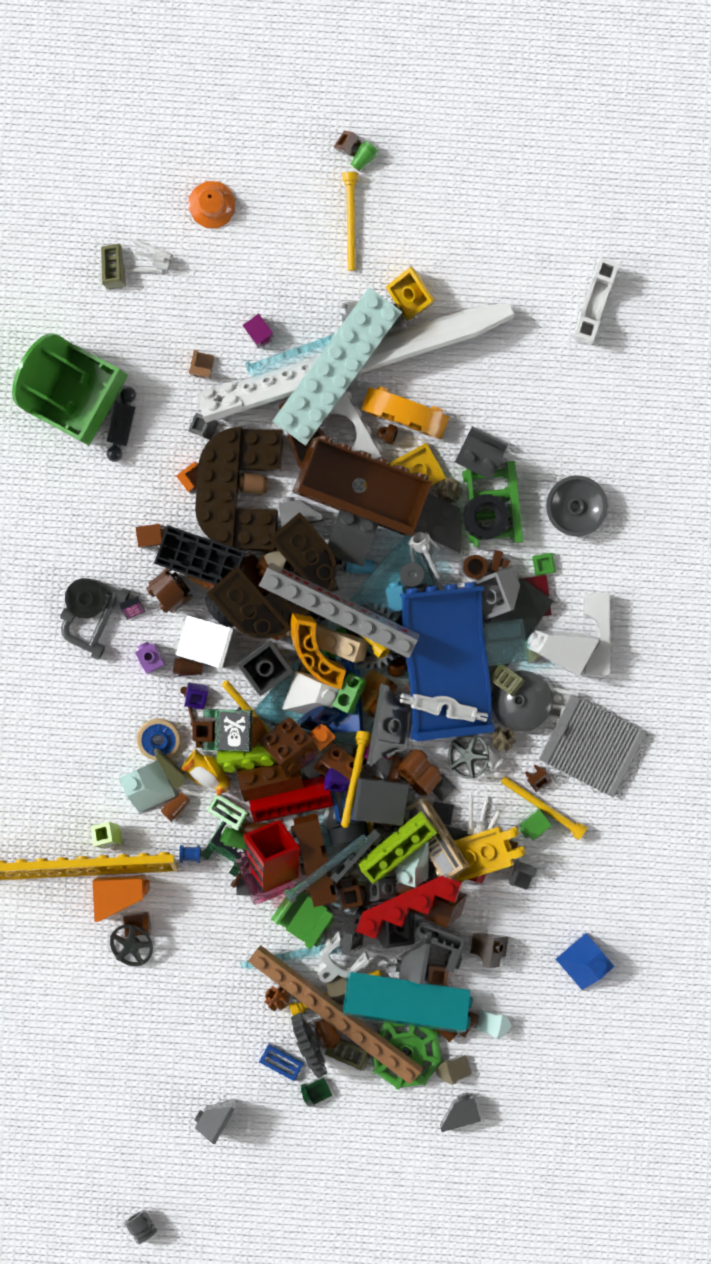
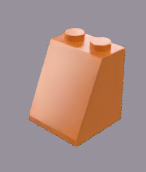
[93,875,150,922]

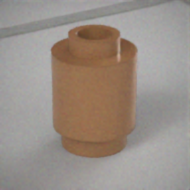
[238,473,268,495]

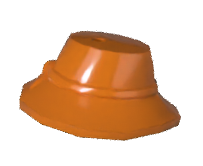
[189,181,235,228]

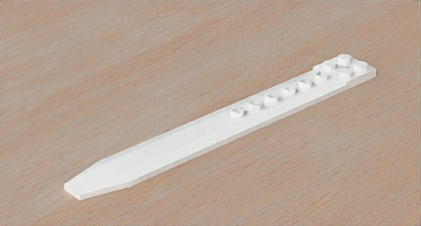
[197,302,515,423]

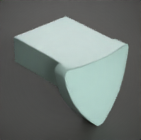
[476,1010,511,1039]

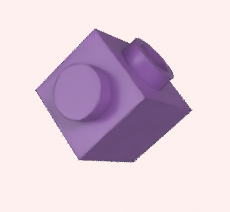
[135,641,165,674]

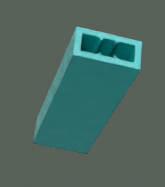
[342,972,473,1033]

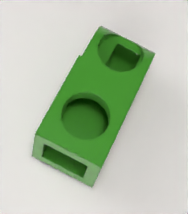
[332,673,367,715]

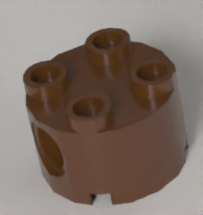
[146,568,193,614]

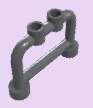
[60,579,131,661]

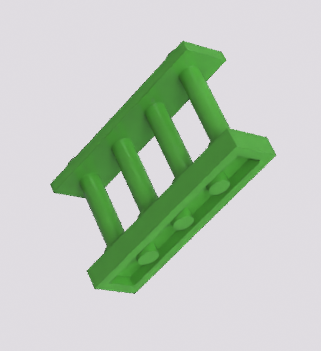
[462,461,523,547]

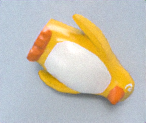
[181,748,231,796]

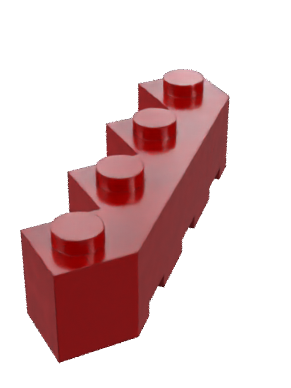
[356,874,464,939]

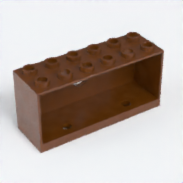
[292,435,432,536]

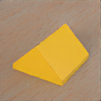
[385,266,434,321]

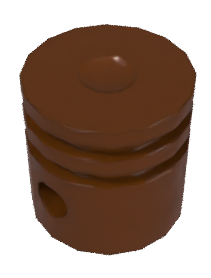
[462,555,488,580]

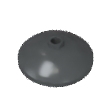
[546,475,608,537]
[492,670,553,731]

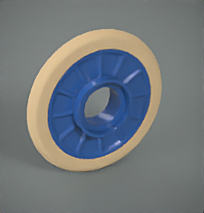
[136,718,181,761]

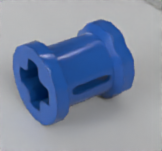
[179,845,201,863]

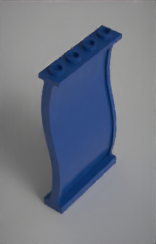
[400,582,494,742]

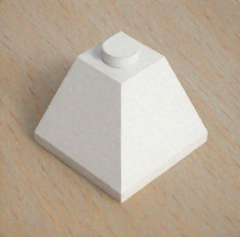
[282,671,340,714]

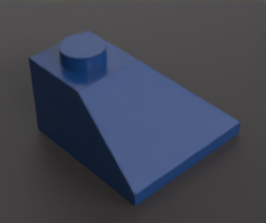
[556,933,615,990]

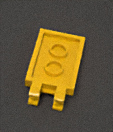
[364,442,446,489]
[454,826,526,881]

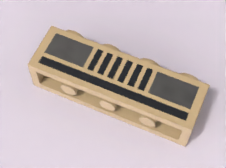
[405,798,470,878]

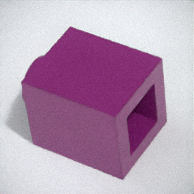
[242,313,274,348]

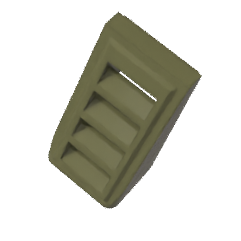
[101,243,126,290]
[488,659,525,697]
[153,748,187,790]
[325,1039,370,1071]

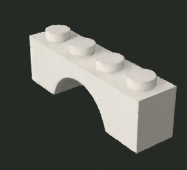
[572,257,619,344]
[329,388,382,459]
[583,593,614,675]

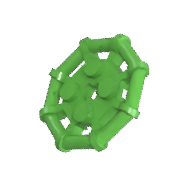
[371,1022,443,1090]

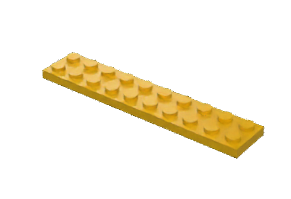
[0,852,178,881]

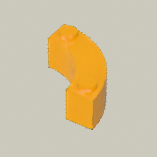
[361,386,449,439]
[291,613,346,689]

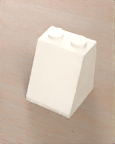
[174,616,235,668]
[526,630,599,676]

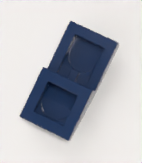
[298,706,340,731]

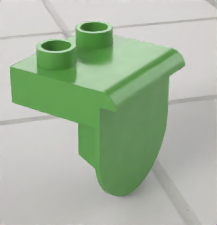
[12,333,128,446]

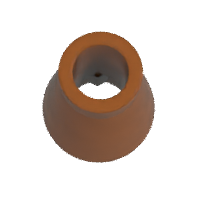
[161,793,190,822]

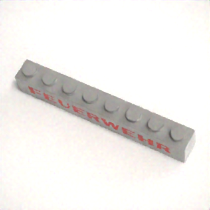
[259,563,420,658]

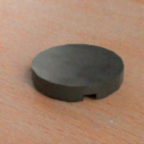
[65,578,105,619]

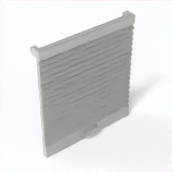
[539,695,646,797]

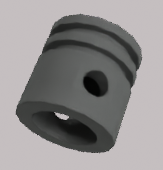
[399,562,424,587]
[124,1210,158,1245]

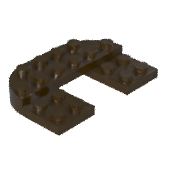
[195,427,284,551]
[206,512,337,639]

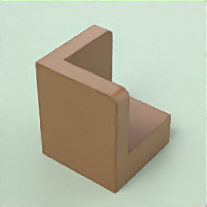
[189,350,215,380]

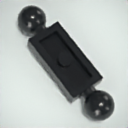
[106,387,136,462]

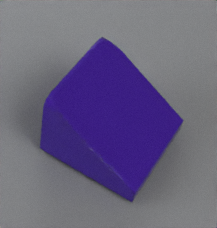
[184,682,208,710]
[324,768,350,792]

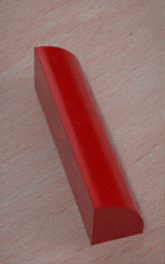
[249,776,334,823]

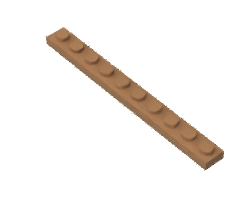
[248,945,423,1084]

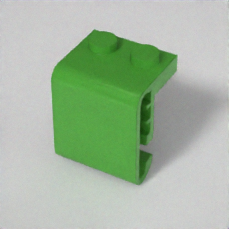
[271,885,334,949]

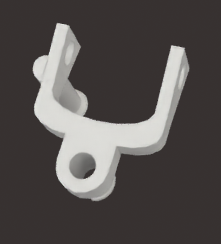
[318,927,370,983]

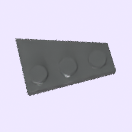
[330,824,385,883]
[340,907,367,955]

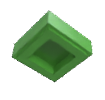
[532,553,556,576]

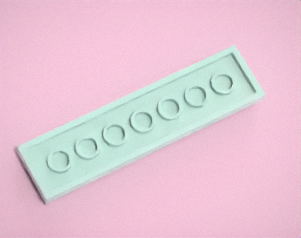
[272,287,402,446]

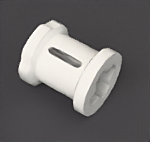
[479,745,504,772]

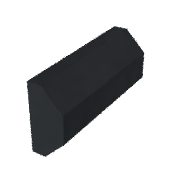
[154,525,245,585]

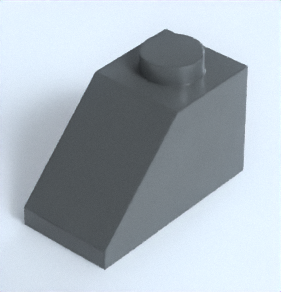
[440,1093,481,1132]

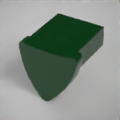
[301,1076,332,1107]

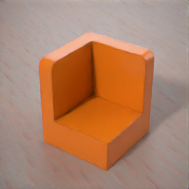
[176,461,198,493]

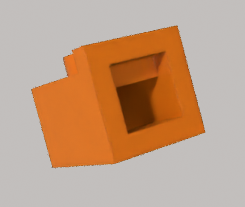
[309,724,336,752]

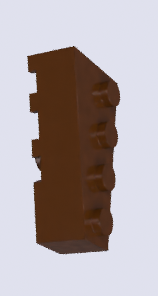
[291,813,338,907]

